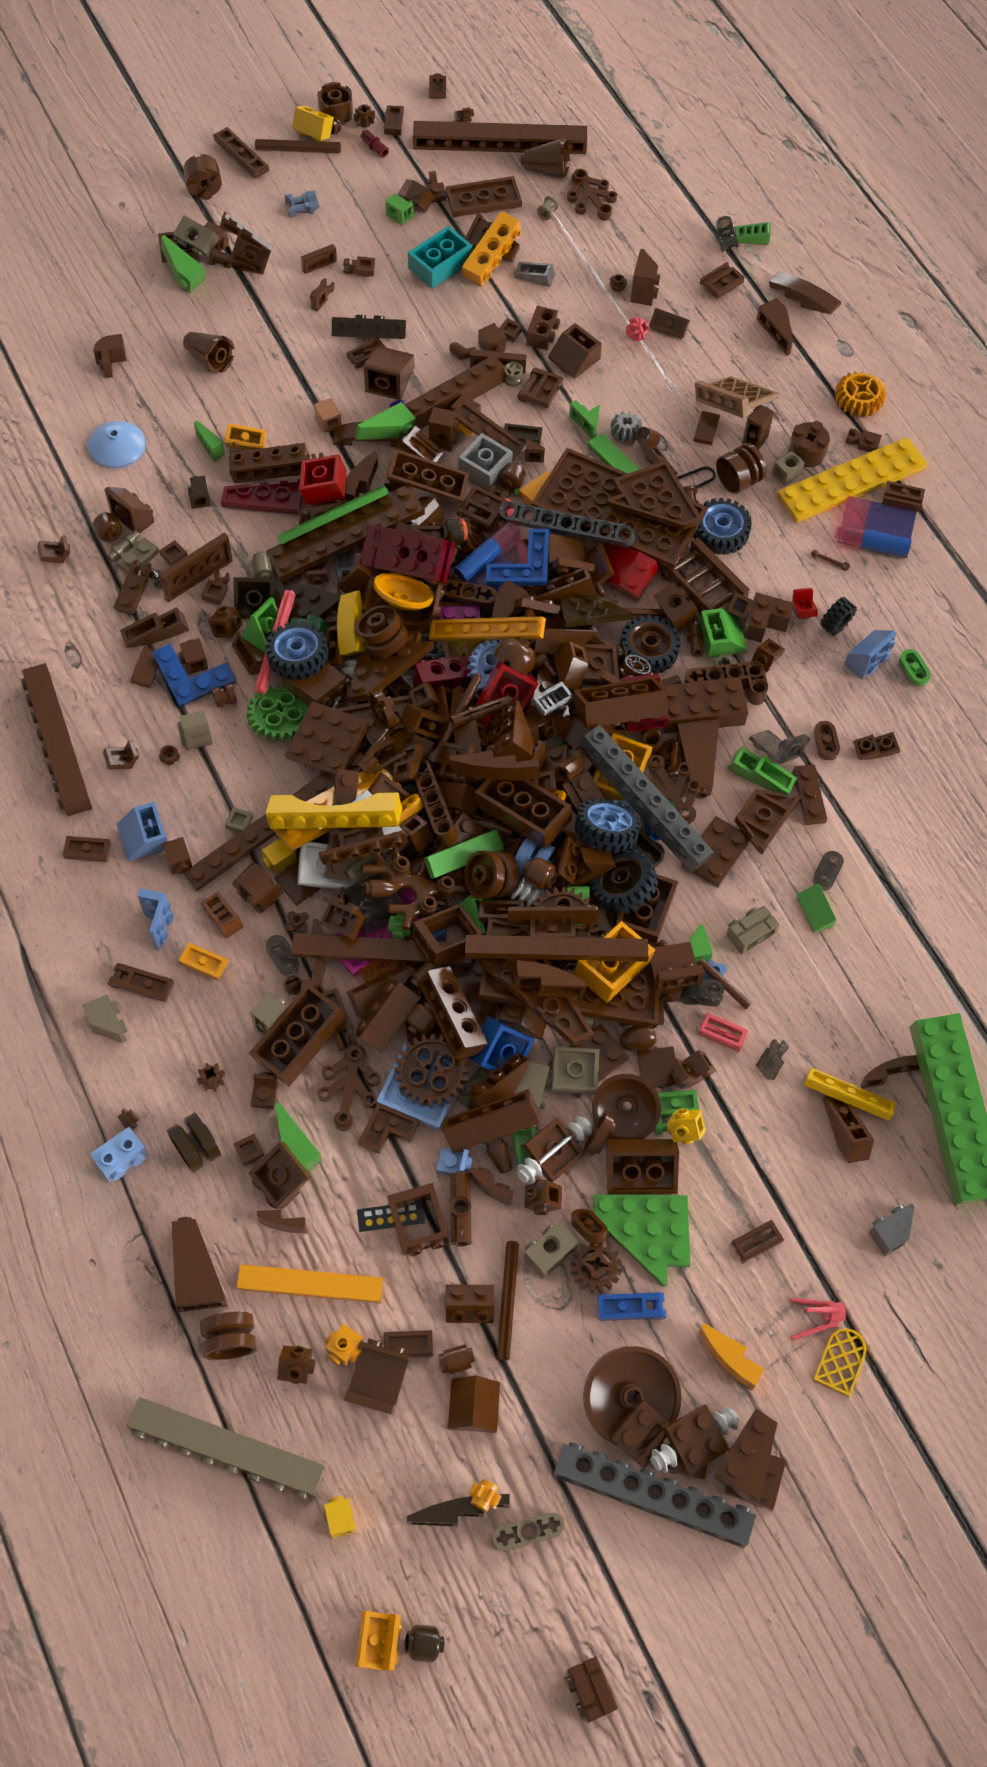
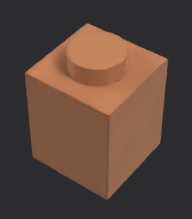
[314,398,342,433]

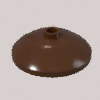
[592,1073,661,1139]

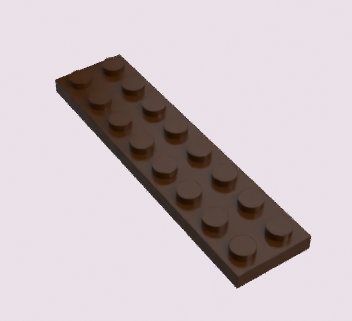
[266,485,425,582]

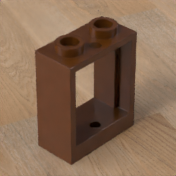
[412,904,483,968]
[387,1183,449,1256]

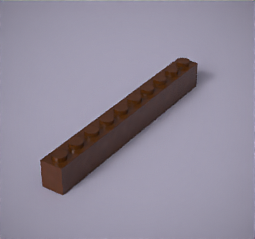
[413,121,587,154]

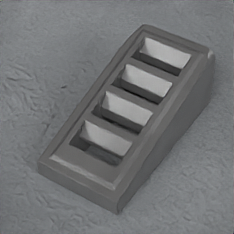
[514,262,555,286]
[530,682,574,717]

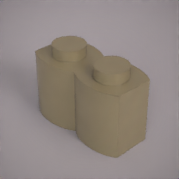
[177,710,213,750]

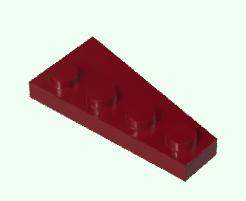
[221,479,302,514]

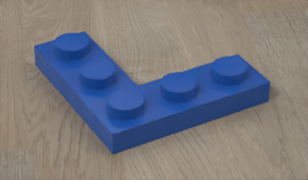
[486,529,550,586]
[152,643,235,708]

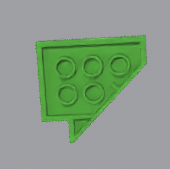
[593,1195,690,1287]

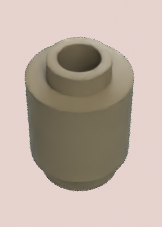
[251,552,274,578]

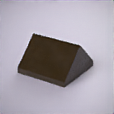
[233,577,276,618]

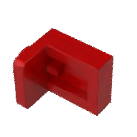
[792,588,818,619]

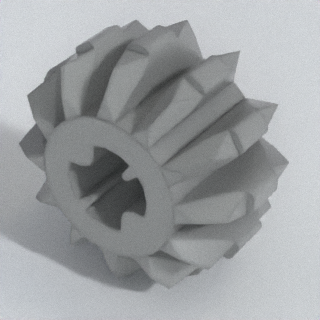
[610,411,642,444]

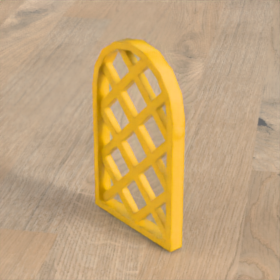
[813,1328,867,1397]

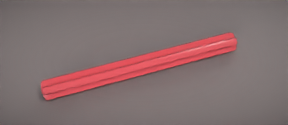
[254,590,295,694]

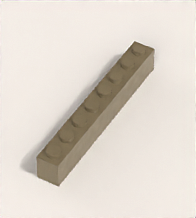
[127,1397,326,1501]

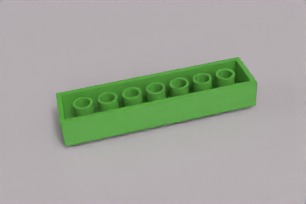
[909,1013,987,1206]

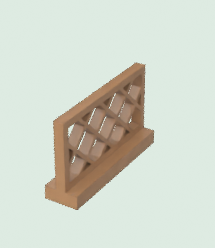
[695,376,779,418]

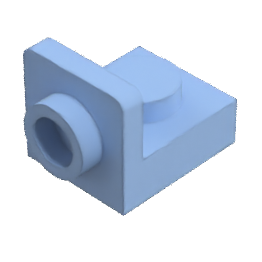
[437,1148,472,1175]

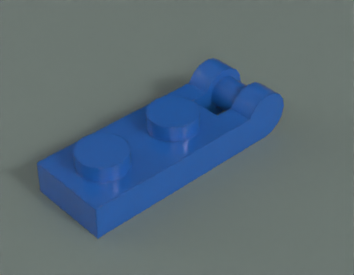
[597,1292,666,1321]

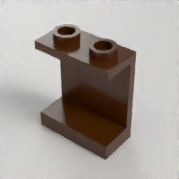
[344,1338,410,1415]

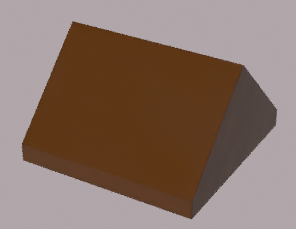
[448,1375,500,1433]

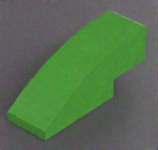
[727,746,797,795]

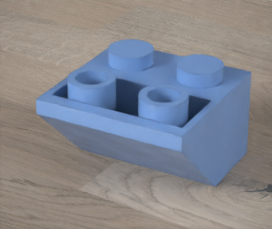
[844,630,897,680]
[117,801,167,862]

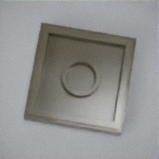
[551,1046,600,1095]

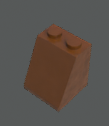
[364,346,415,400]

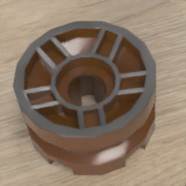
[619,655,651,678]

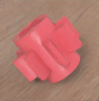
[626,317,649,341]

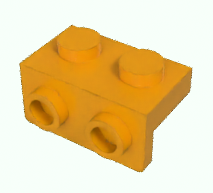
[355,1611,402,1671]

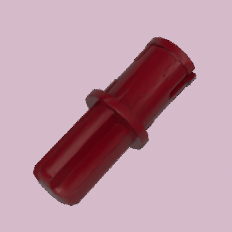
[360,130,389,158]

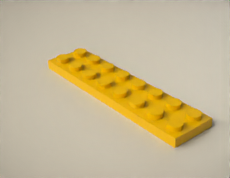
[777,437,928,523]

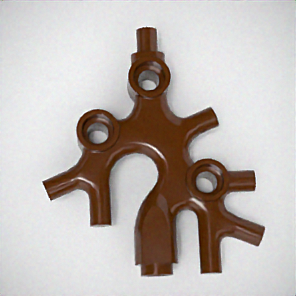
[361,850,465,931]

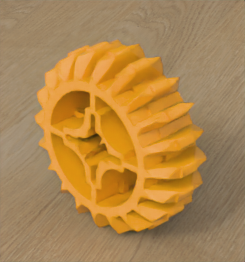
[835,371,886,418]

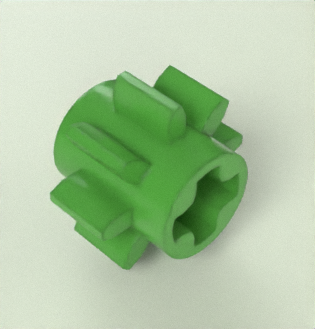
[388,913,413,939]

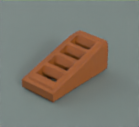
[200,891,243,938]

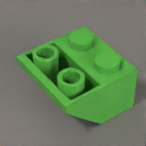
[699,608,748,658]

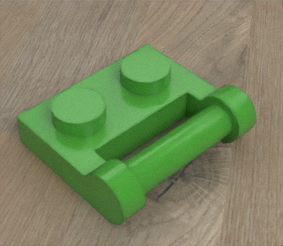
[654,1090,699,1135]

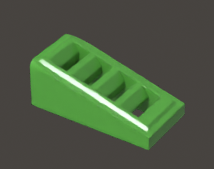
[733,222,771,245]
[194,420,225,461]

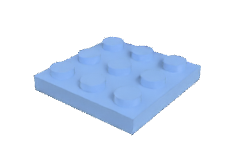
[376,1043,466,1130]

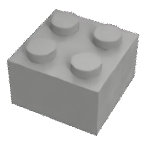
[458,433,513,490]

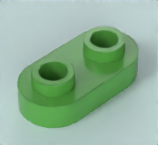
[899,649,931,687]

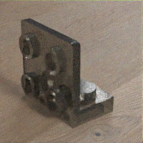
[749,730,810,764]
[344,873,402,935]

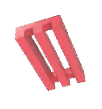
[698,1013,748,1052]

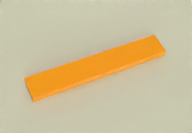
[429,617,546,642]
[237,1264,383,1303]

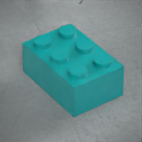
[408,226,473,289]

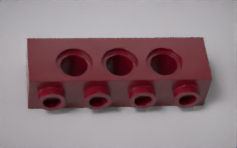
[410,656,490,690]

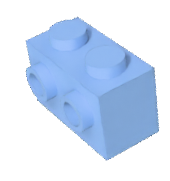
[90,1127,148,1182]

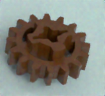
[570,1242,622,1294]

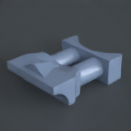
[285,190,319,217]

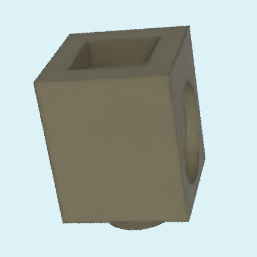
[772,451,804,486]

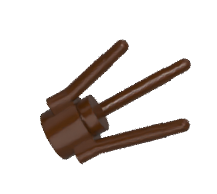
[356,727,406,775]

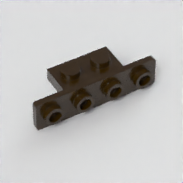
[331,315,406,339]

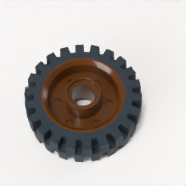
[620,615,681,674]

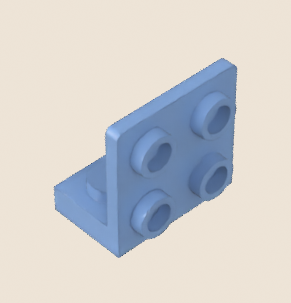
[138,888,174,951]

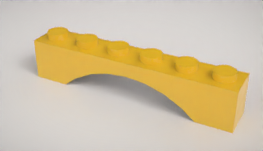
[266,793,402,829]

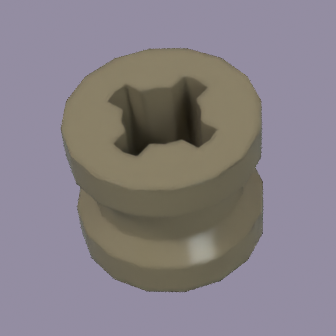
[504,362,523,386]

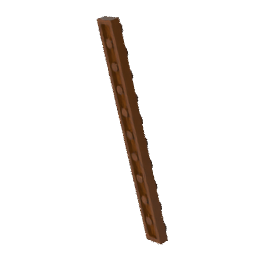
[183,749,363,891]

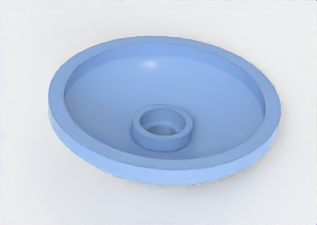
[87,421,145,468]

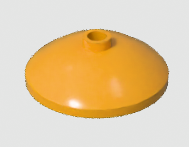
[373,573,434,610]

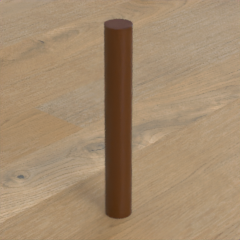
[697,958,752,1009]

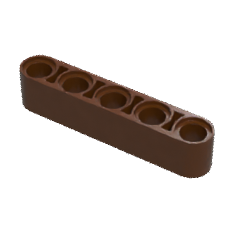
[414,759,459,847]

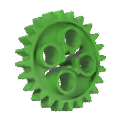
[246,684,309,743]

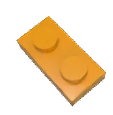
[178,942,229,981]

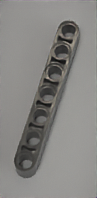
[500,501,635,547]

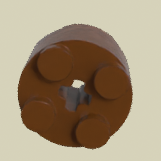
[317,82,353,123]
[184,154,222,200]
[788,421,830,467]
[232,862,283,915]

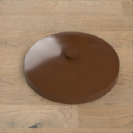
[583,1346,682,1449]

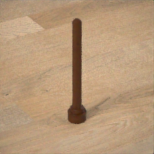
[425,673,482,767]

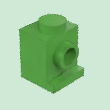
[385,194,414,225]

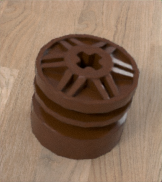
[716,443,767,494]

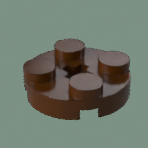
[368,689,400,731]

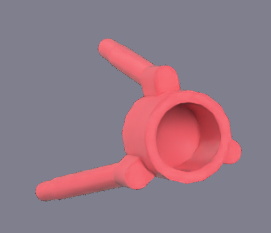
[790,1298,846,1340]

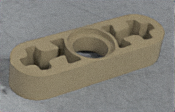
[492,1513,564,1552]

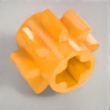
[469,1479,501,1512]

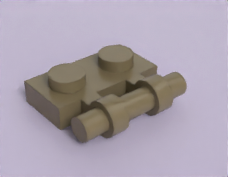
[107,530,159,574]

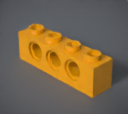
[462,211,521,286]

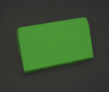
[797,883,836,933]

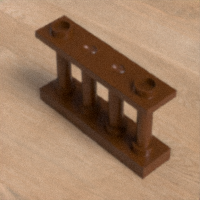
[660,537,750,616]

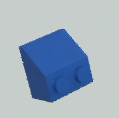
[469,1016,535,1071]

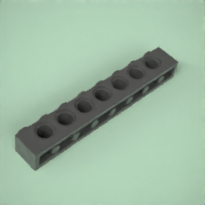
[579,725,714,873]
[553,1442,756,1548]

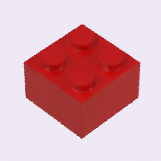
[299,454,347,506]

